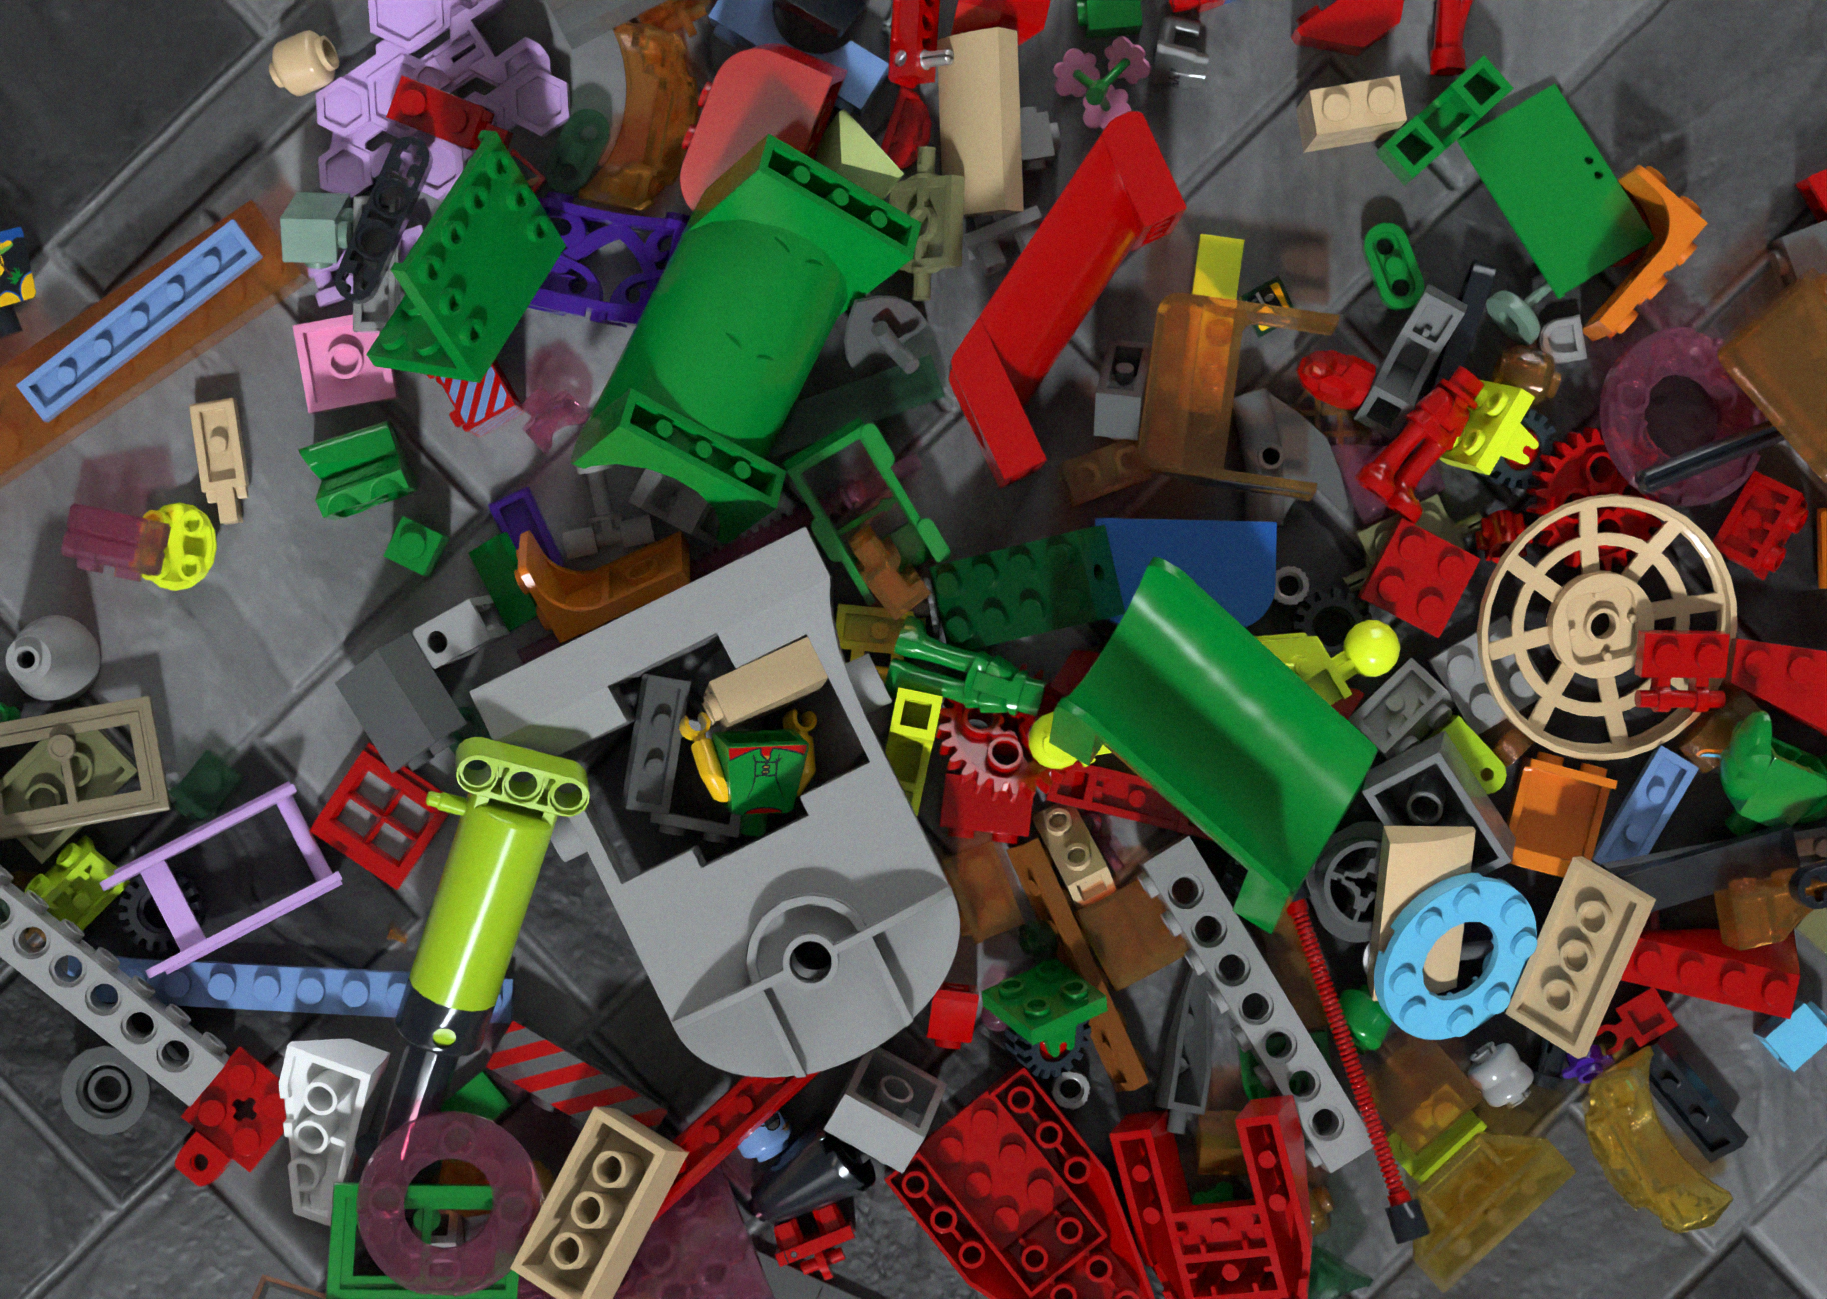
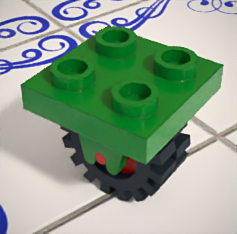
[981,958,1108,1079]

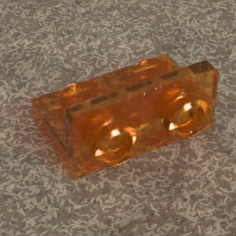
[942,840,1025,945]

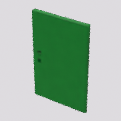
[1457,83,1655,299]

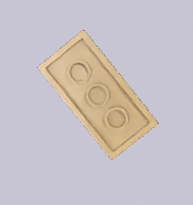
[1505,856,1656,1059]

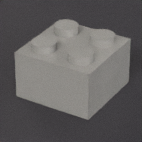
[824,1046,948,1173]

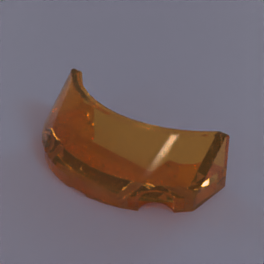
[578,23,699,211]

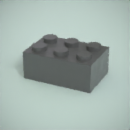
[1362,731,1516,876]

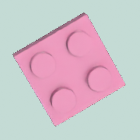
[292,314,399,414]

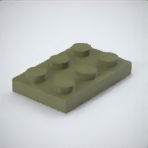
[0,706,138,864]

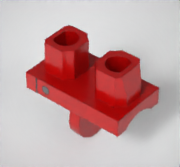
[774,1202,856,1281]

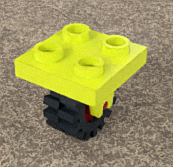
[1439,380,1558,489]

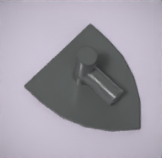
[844,295,928,382]

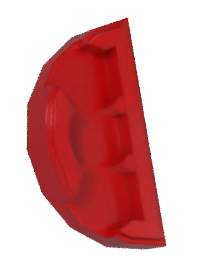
[881,86,932,170]

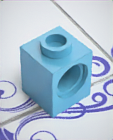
[1753,999,1827,1072]

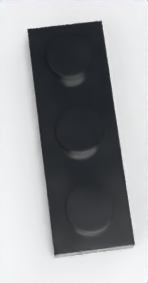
[1625,1034,1749,1163]

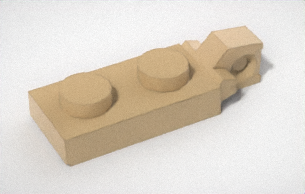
[189,398,250,525]

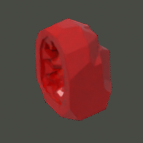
[1295,350,1376,411]

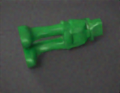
[885,615,1047,717]

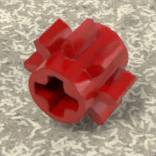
[1475,510,1533,564]

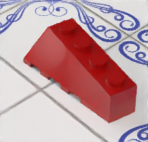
[1621,926,1801,1019]

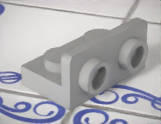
[1348,657,1455,761]

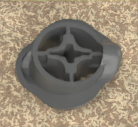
[1306,821,1384,942]

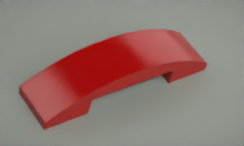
[1046,761,1213,841]

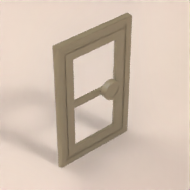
[0,695,171,841]

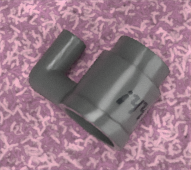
[1148,15,1209,90]

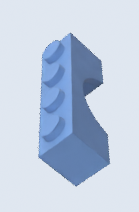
[708,0,889,117]

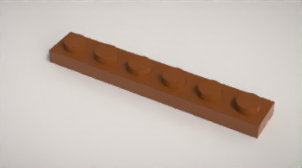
[1006,838,1149,1092]

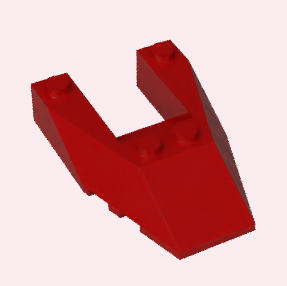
[1109,1095,1312,1299]

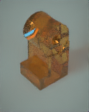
[1678,690,1762,774]

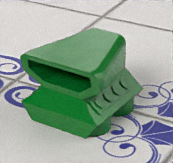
[298,420,419,521]

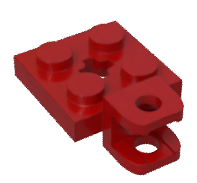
[175,1046,286,1187]

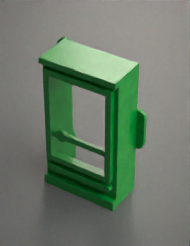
[782,417,951,606]

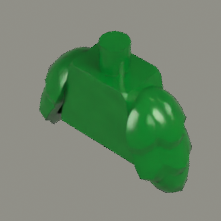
[1719,711,1827,836]

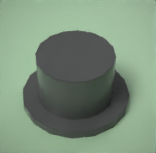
[60,1045,152,1135]

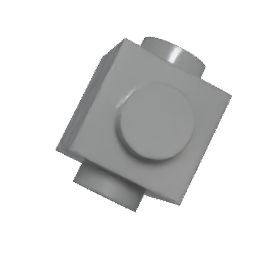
[1020,107,1061,174]

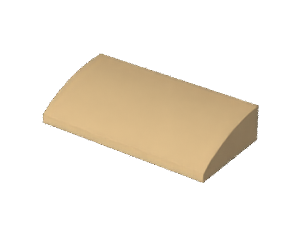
[937,27,1024,218]
[1367,826,1476,1001]

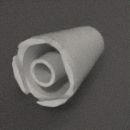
[6,615,102,704]

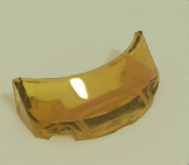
[1584,1046,1734,1234]

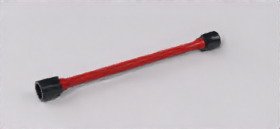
[1286,879,1431,1244]

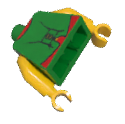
[679,709,817,836]

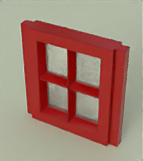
[309,742,451,890]

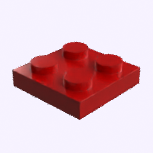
[1357,517,1481,638]

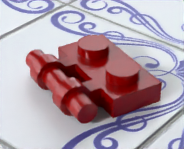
[1634,630,1730,712]

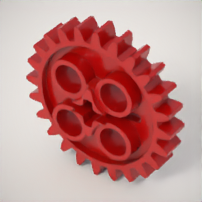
[1526,427,1668,571]
[936,663,1074,803]

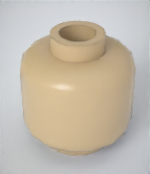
[269,30,339,96]

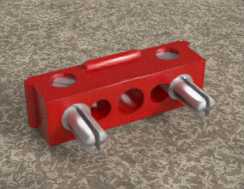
[882,0,954,89]

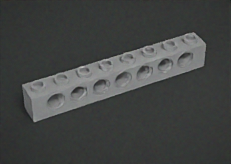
[1137,835,1374,1173]
[0,865,230,1107]

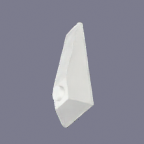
[279,1038,390,1227]

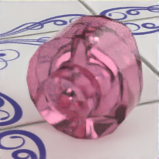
[521,387,589,455]

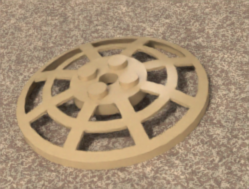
[1477,494,1737,761]

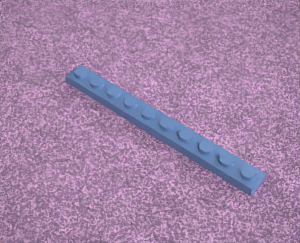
[67,955,515,1024]

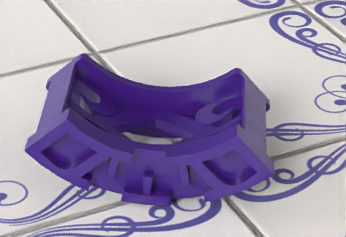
[527,192,691,328]

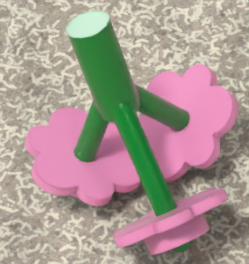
[1053,36,1151,131]

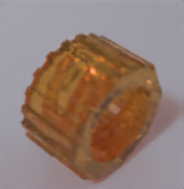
[1491,727,1533,768]

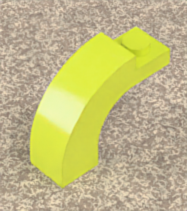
[885,687,943,817]

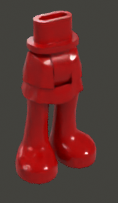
[1353,366,1485,524]

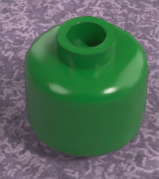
[1328,985,1392,1055]

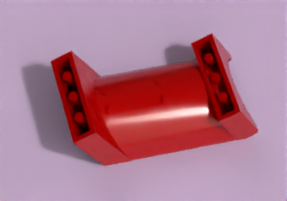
[949,111,1187,489]

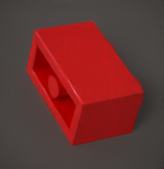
[939,772,1033,844]

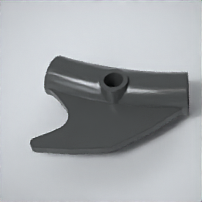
[1229,388,1348,526]

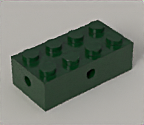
[929,525,1125,650]

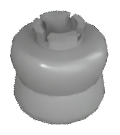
[1467,1041,1534,1109]

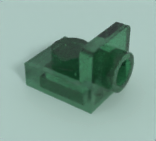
[168,749,245,821]

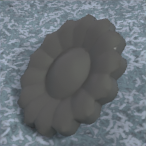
[912,576,941,638]

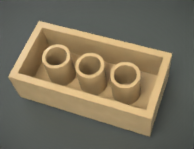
[510,1106,689,1299]

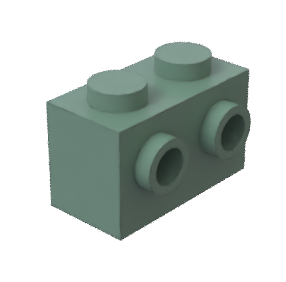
[280,192,353,269]

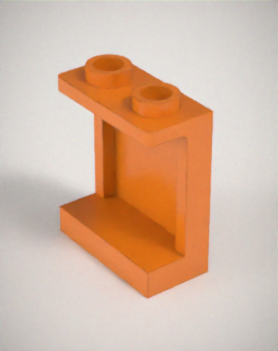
[1506,751,1618,878]

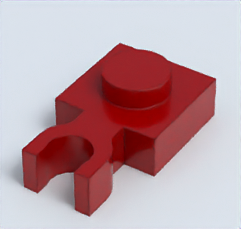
[1595,987,1678,1055]

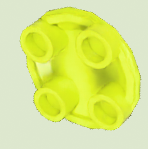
[138,502,217,591]

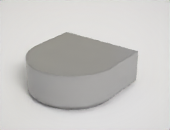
[1536,315,1587,364]

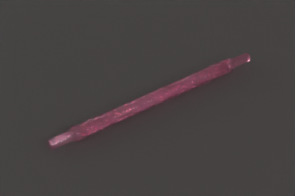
[517,453,923,664]

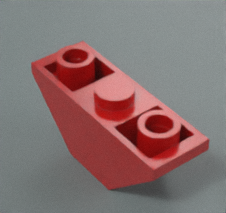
[1291,0,1404,56]

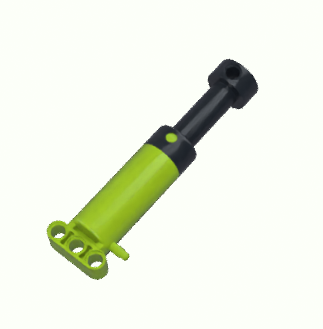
[343,737,590,1219]

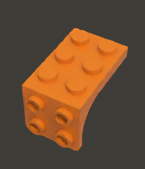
[1582,165,1708,342]
[514,530,690,643]

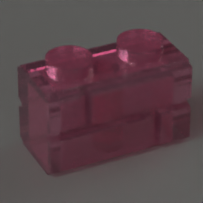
[61,503,171,582]

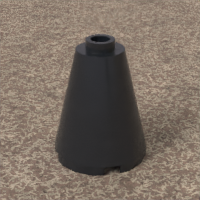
[749,1110,876,1225]

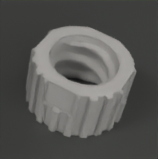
[1273,566,1310,606]
[1050,1068,1091,1110]

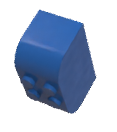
[1090,518,1277,627]

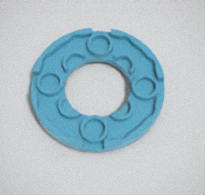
[1374,873,1537,1040]

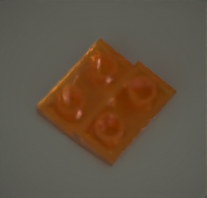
[1074,878,1189,992]

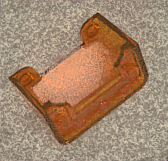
[1717,266,1827,483]

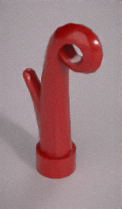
[1429,0,1474,76]

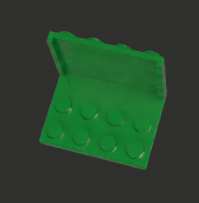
[366,130,566,383]

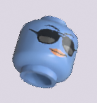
[738,1108,792,1162]

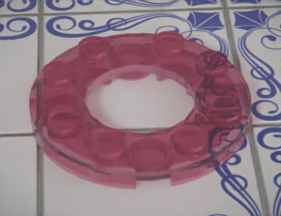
[1600,327,1766,507]
[356,1111,541,1297]

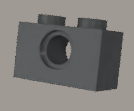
[1094,339,1153,441]

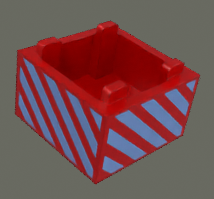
[427,358,526,438]

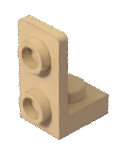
[1032,803,1117,909]

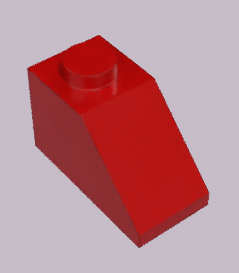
[926,981,979,1049]

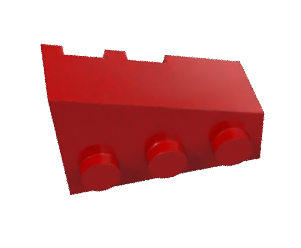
[1721,638,1827,736]

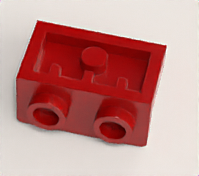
[1712,470,1809,580]

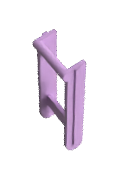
[100,781,342,979]

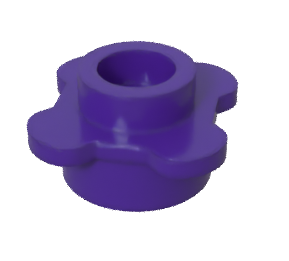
[1562,1045,1615,1083]

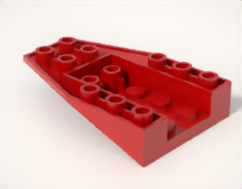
[884,1063,1155,1299]

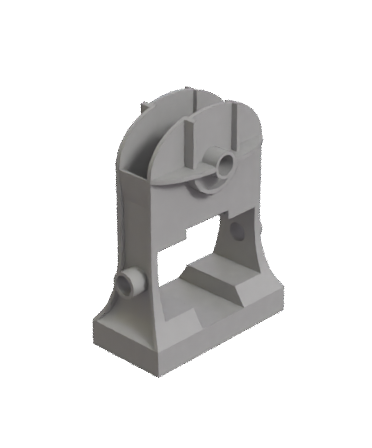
[469,527,960,1078]

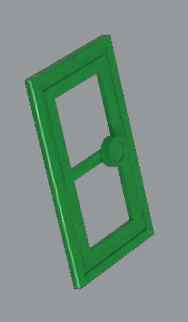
[325,1182,526,1299]

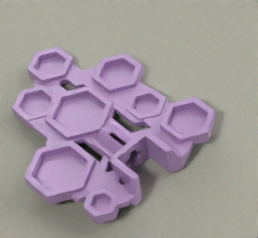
[316,0,571,202]

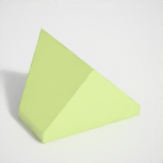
[815,109,904,200]

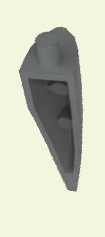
[1153,933,1212,1134]

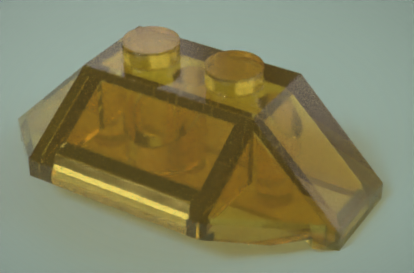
[1412,1131,1577,1293]

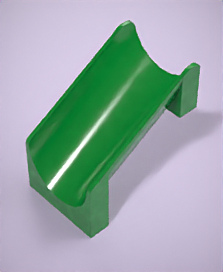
[570,133,922,545]
[1049,557,1378,934]

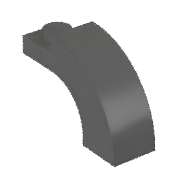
[1354,284,1468,440]

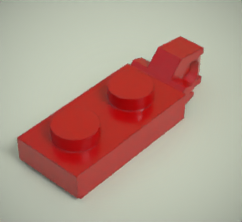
[386,75,514,151]

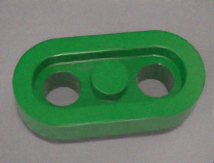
[1362,223,1424,311]

